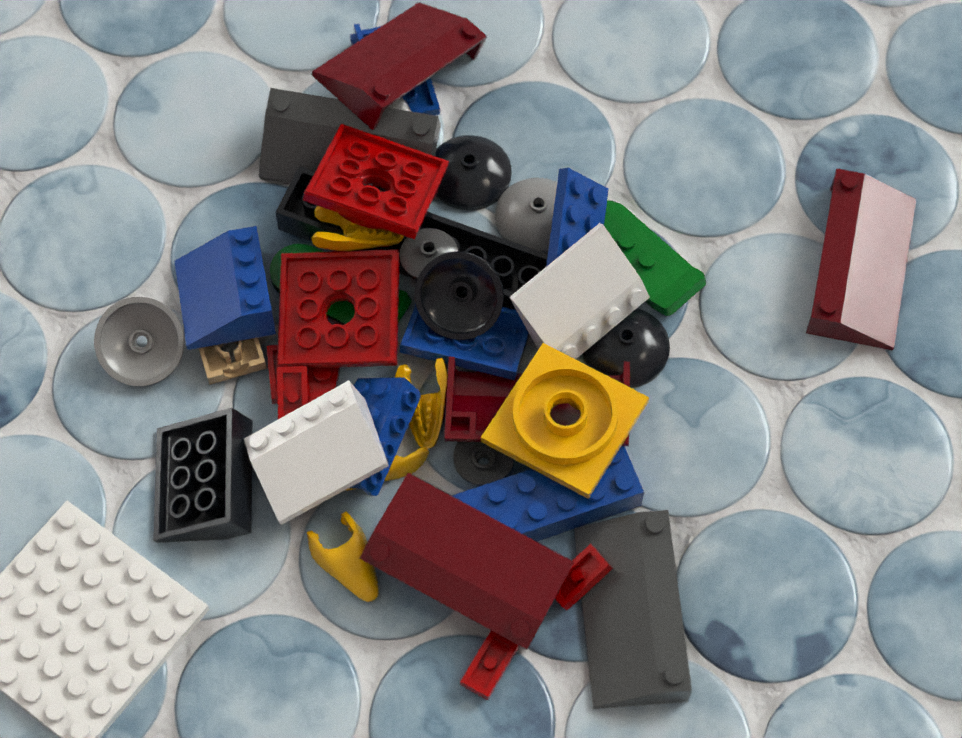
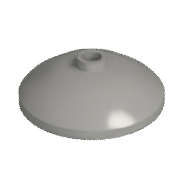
[495,178,557,254]
[94,297,185,386]

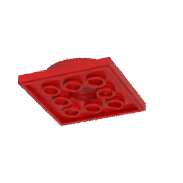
[303,124,449,240]
[277,249,399,368]

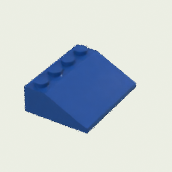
[174,226,276,350]

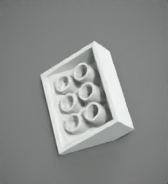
[509,223,650,359]
[244,381,389,525]

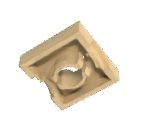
[199,338,267,385]

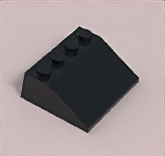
[153,408,253,543]

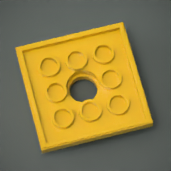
[481,343,649,499]

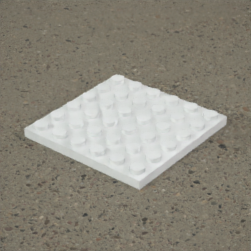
[0,500,209,738]

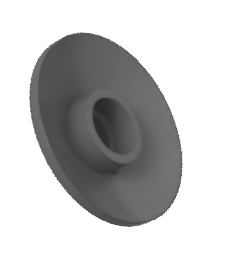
[400,228,458,279]
[453,442,514,486]

